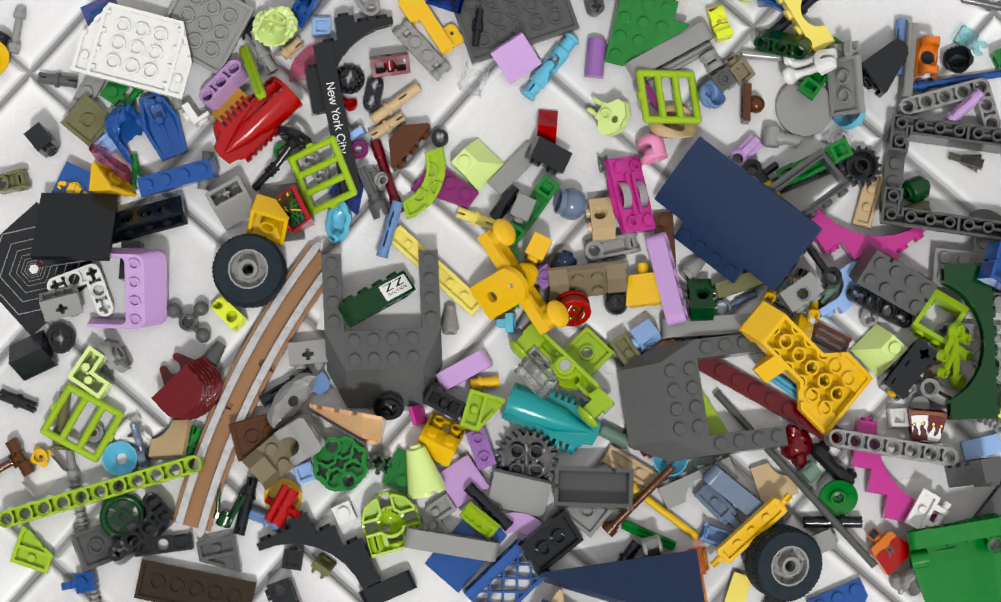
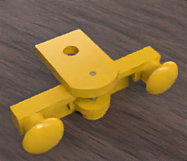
[469,219,569,335]

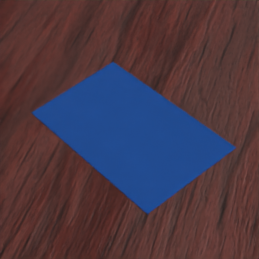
[425,519,507,593]

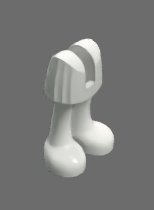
[783,48,837,85]

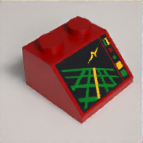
[276,185,315,235]

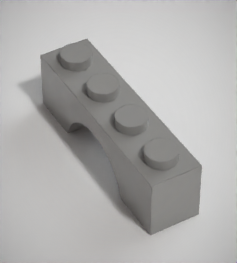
[657,455,739,510]

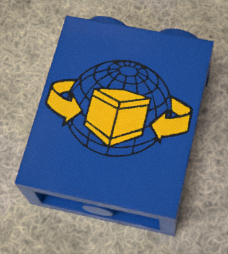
[51,162,95,194]

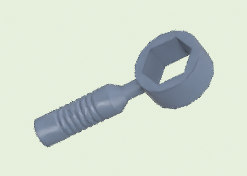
[714,290,758,316]
[129,422,151,468]

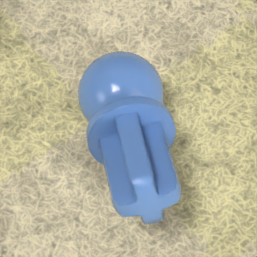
[248,508,280,530]

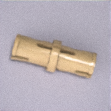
[368,112,406,141]

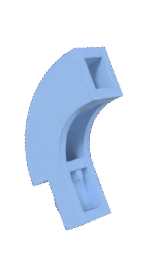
[818,260,861,319]

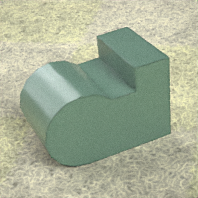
[795,460,822,486]

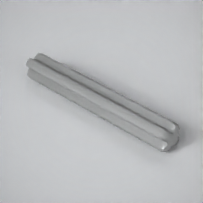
[901,22,918,98]
[645,41,713,85]

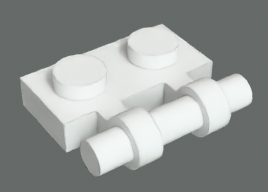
[904,488,952,529]

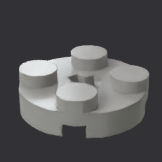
[99,336,133,373]

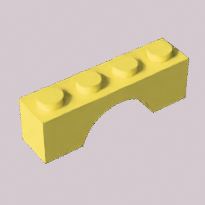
[775,0,835,54]

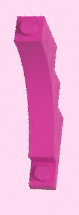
[849,417,943,524]

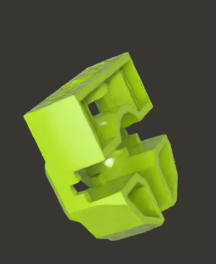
[361,490,423,558]

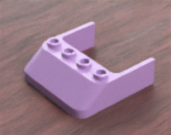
[87,247,168,329]

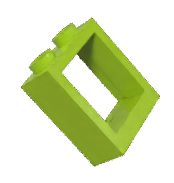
[910,288,970,350]

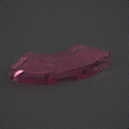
[289,42,323,82]
[89,143,133,182]

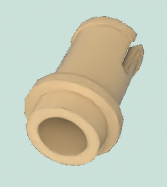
[279,37,304,60]

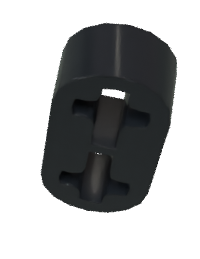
[363,77,384,113]

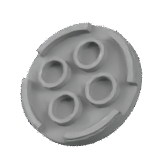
[776,80,832,137]

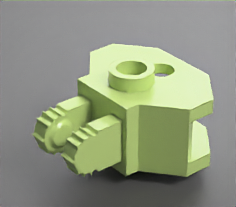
[586,96,631,137]

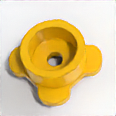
[30,446,52,468]

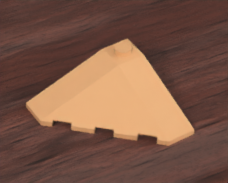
[309,404,387,445]

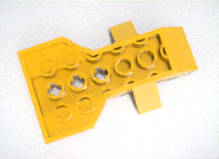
[738,301,873,435]

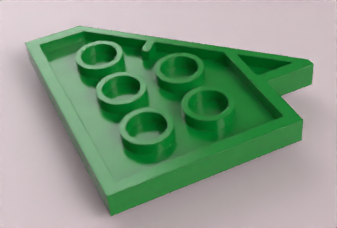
[605,0,690,66]

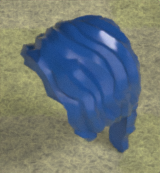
[105,104,143,163]

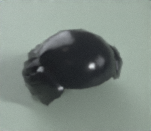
[942,46,974,73]

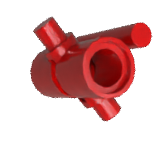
[264,484,301,528]

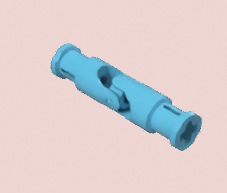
[520,32,580,102]

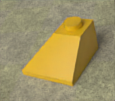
[247,194,289,246]

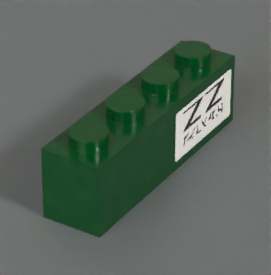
[338,270,416,328]

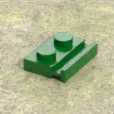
[382,448,408,494]

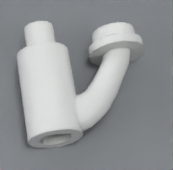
[114,414,152,444]

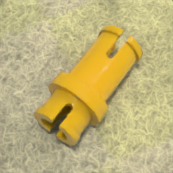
[469,375,500,391]

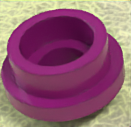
[352,140,368,159]

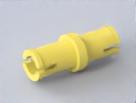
[456,206,496,229]

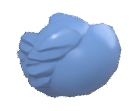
[699,80,726,109]

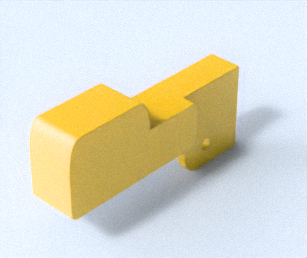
[398,0,464,56]

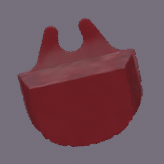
[151,353,223,420]

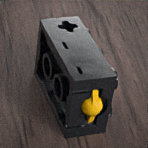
[878,338,938,401]

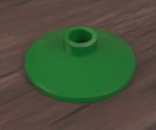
[819,480,858,516]

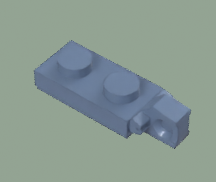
[694,483,741,529]

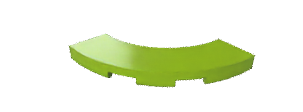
[401,146,446,220]

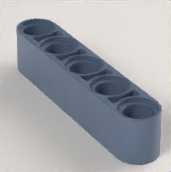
[702,463,784,525]

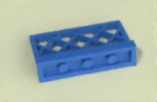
[462,537,550,602]

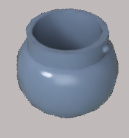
[554,188,588,220]

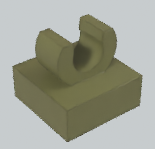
[311,552,337,579]

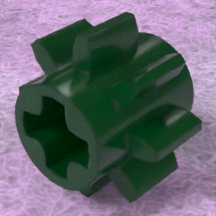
[368,451,392,475]

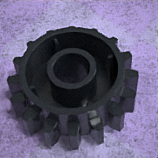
[838,146,882,188]

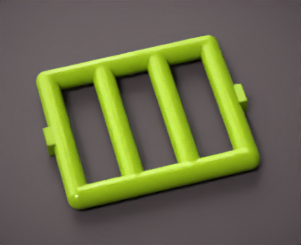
[636,69,702,124]
[288,135,358,216]
[40,383,125,462]

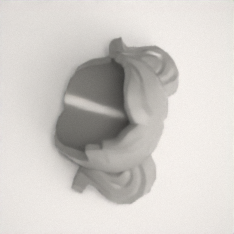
[890,567,921,597]

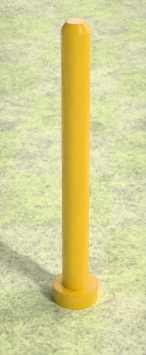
[634,481,700,540]

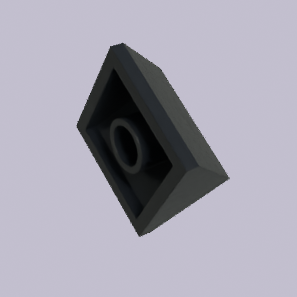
[8,330,58,381]

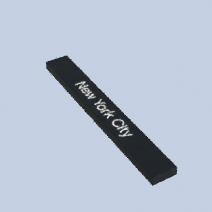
[313,42,361,194]

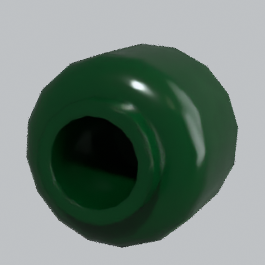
[902,175,931,203]

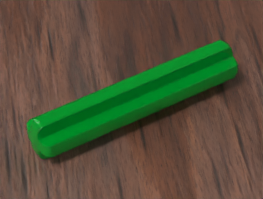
[621,520,676,551]

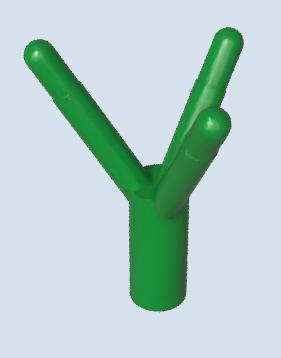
[129,154,144,188]

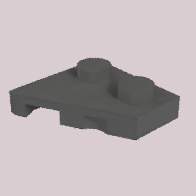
[196,535,242,572]

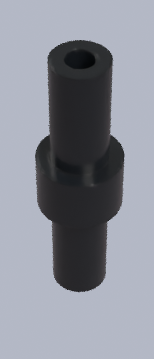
[471,8,484,47]

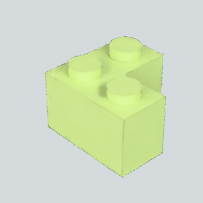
[67,345,114,400]

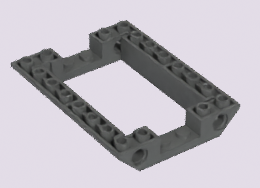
[879,113,1001,241]

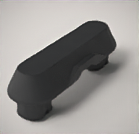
[811,440,857,485]

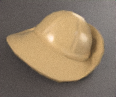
[648,104,697,139]

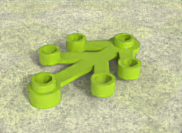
[936,321,972,390]

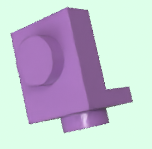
[535,263,550,290]

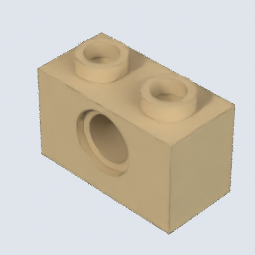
[585,197,616,241]

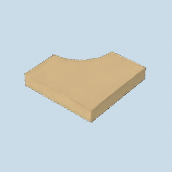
[148,419,192,460]
[750,463,799,503]

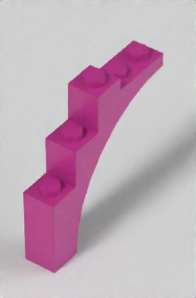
[812,210,926,262]

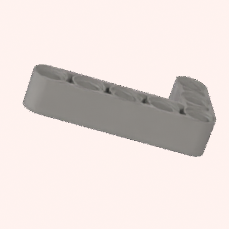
[896,78,1001,128]

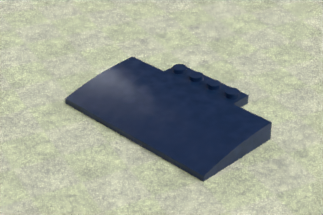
[654,136,823,292]

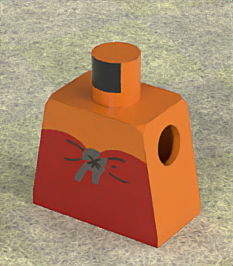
[866,527,910,575]

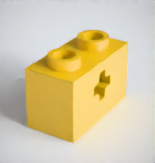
[524,232,552,266]

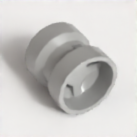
[699,49,725,75]

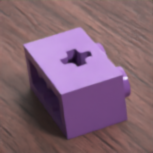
[465,427,497,470]

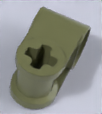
[0,169,31,195]

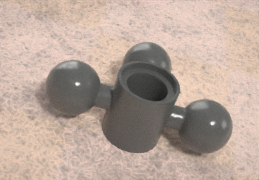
[167,301,211,343]

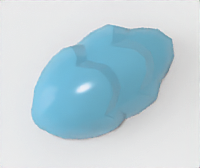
[325,201,352,244]

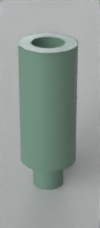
[599,423,628,449]

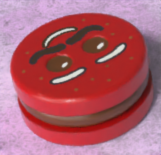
[556,290,591,327]

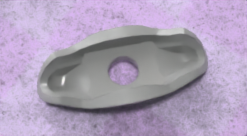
[267,373,317,429]

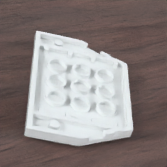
[70,2,193,100]

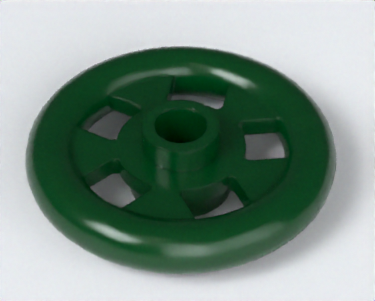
[99,494,147,540]

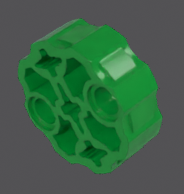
[312,436,369,492]

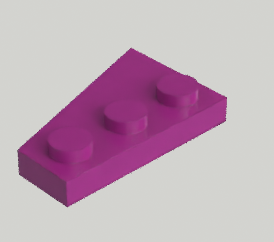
[411,169,479,209]

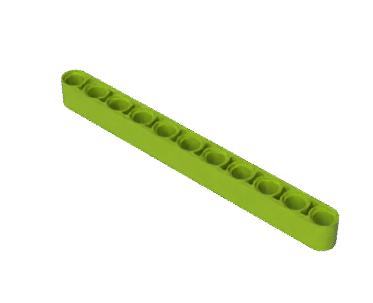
[0,455,205,528]

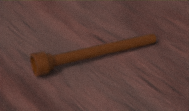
[602,464,675,537]

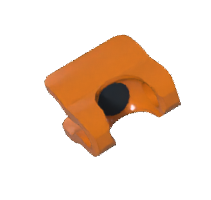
[914,35,940,80]

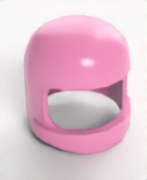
[637,133,668,166]

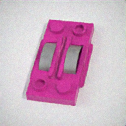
[604,156,656,235]

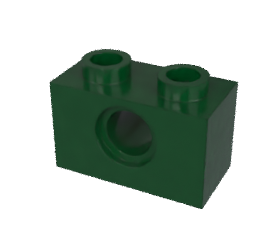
[687,279,718,321]

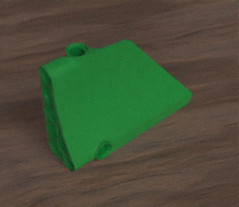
[907,513,1001,602]

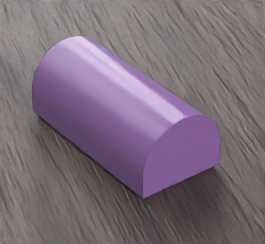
[584,38,606,79]

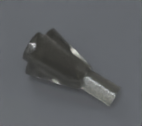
[948,152,985,173]

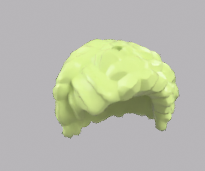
[252,6,298,48]

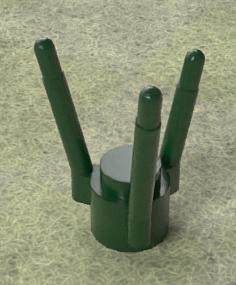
[213,484,246,528]

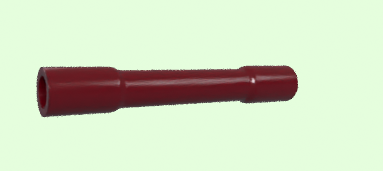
[370,139,404,213]

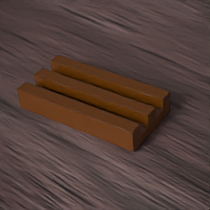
[811,321,852,352]

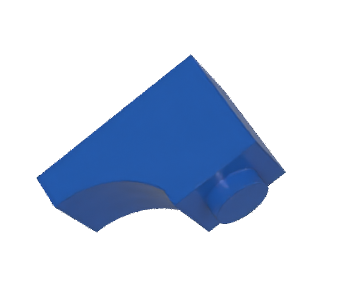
[291,0,322,29]

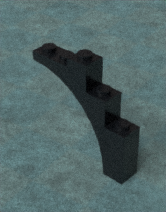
[304,13,393,116]
[256,510,381,589]

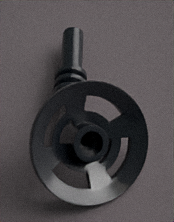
[252,126,312,191]

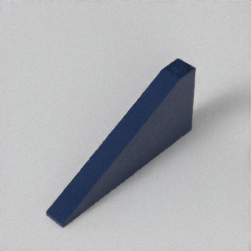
[541,549,705,602]

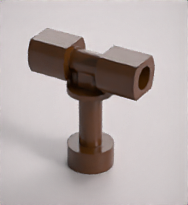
[0,437,36,477]

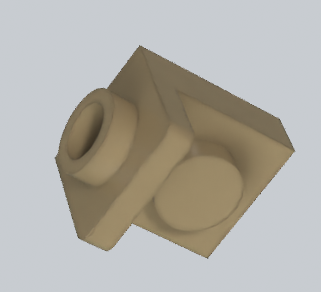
[723,55,755,86]

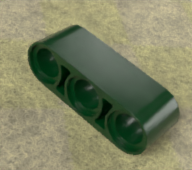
[754,29,812,59]

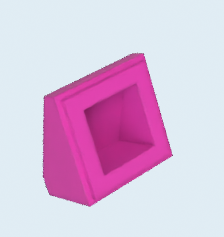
[408,405,428,426]

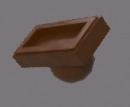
[741,83,765,124]

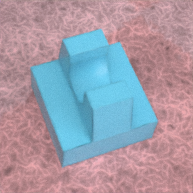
[496,313,517,334]

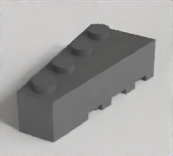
[944,456,1001,488]

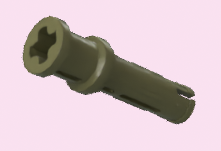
[50,391,72,450]

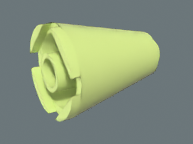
[406,443,446,499]

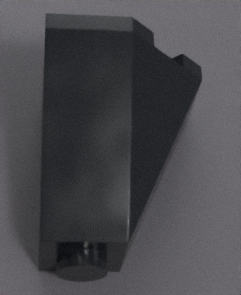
[862,37,909,98]

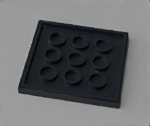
[30,193,119,261]

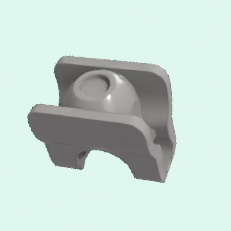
[273,413,326,465]

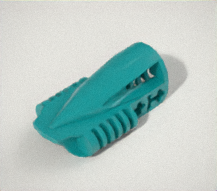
[502,382,601,455]

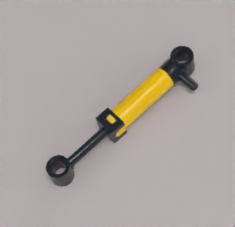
[743,159,842,289]

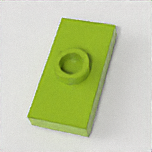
[459,501,501,539]

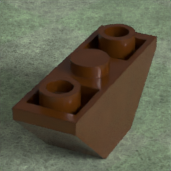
[389,123,431,172]

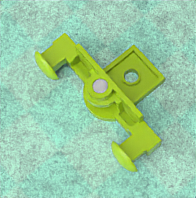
[509,323,614,427]

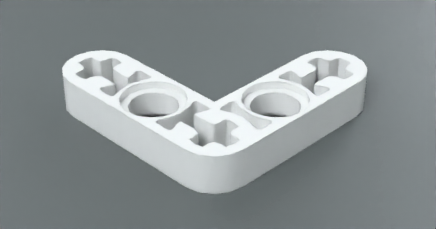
[47,264,115,317]

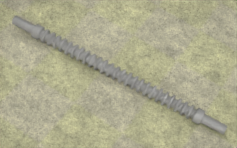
[65,450,101,602]

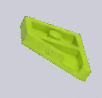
[459,389,506,432]
[10,526,54,574]

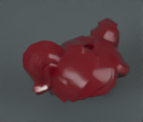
[780,424,813,468]

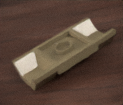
[548,260,627,299]
[241,410,324,490]

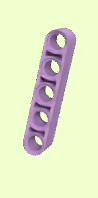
[646,231,689,326]

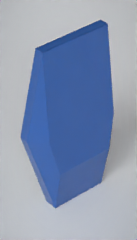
[139,93,188,161]

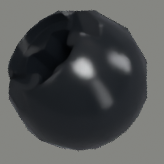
[604,292,627,316]

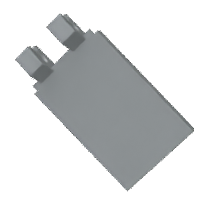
[827,40,865,117]

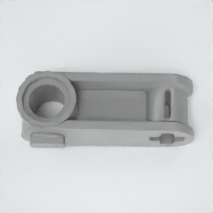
[583,233,641,264]

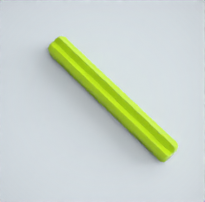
[239,45,266,100]

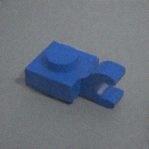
[61,571,97,594]

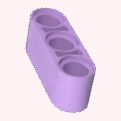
[199,60,248,111]
[435,348,493,392]

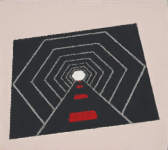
[0,202,97,335]

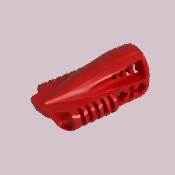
[212,76,303,164]

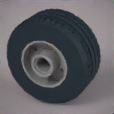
[212,233,288,308]
[744,524,823,602]

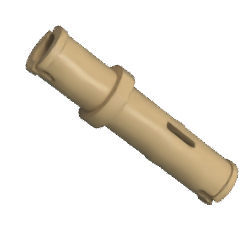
[369,82,422,125]

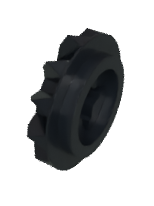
[337,64,365,94]
[46,323,76,354]
[373,393,404,420]

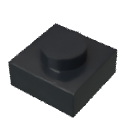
[282,548,304,571]

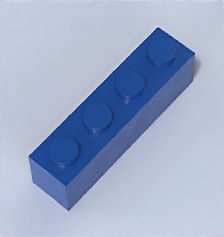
[136,158,220,197]

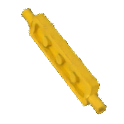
[709,492,793,568]

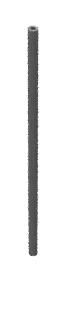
[714,390,878,568]

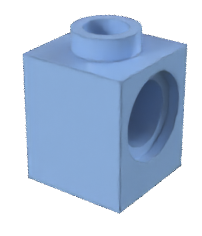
[629,318,662,353]

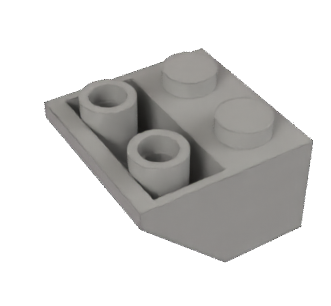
[205,175,254,230]

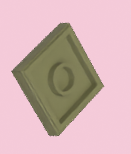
[60,94,109,147]

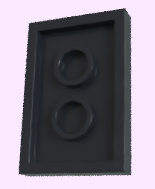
[517,509,583,576]

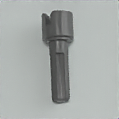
[357,166,390,220]

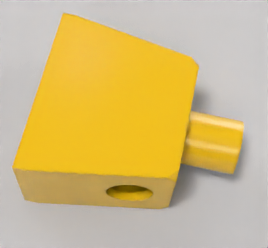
[626,263,662,308]

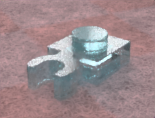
[952,25,988,56]

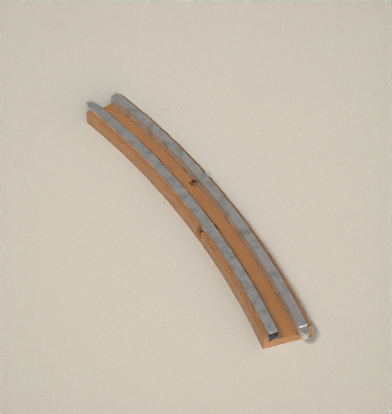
[173,242,323,537]

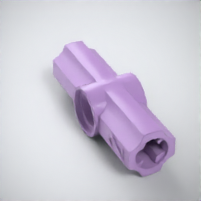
[728,134,763,167]

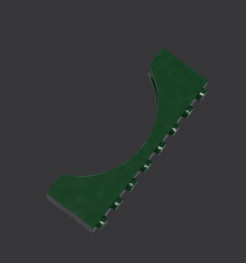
[940,263,1001,420]

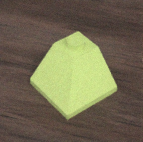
[451,139,505,192]
[849,323,908,377]

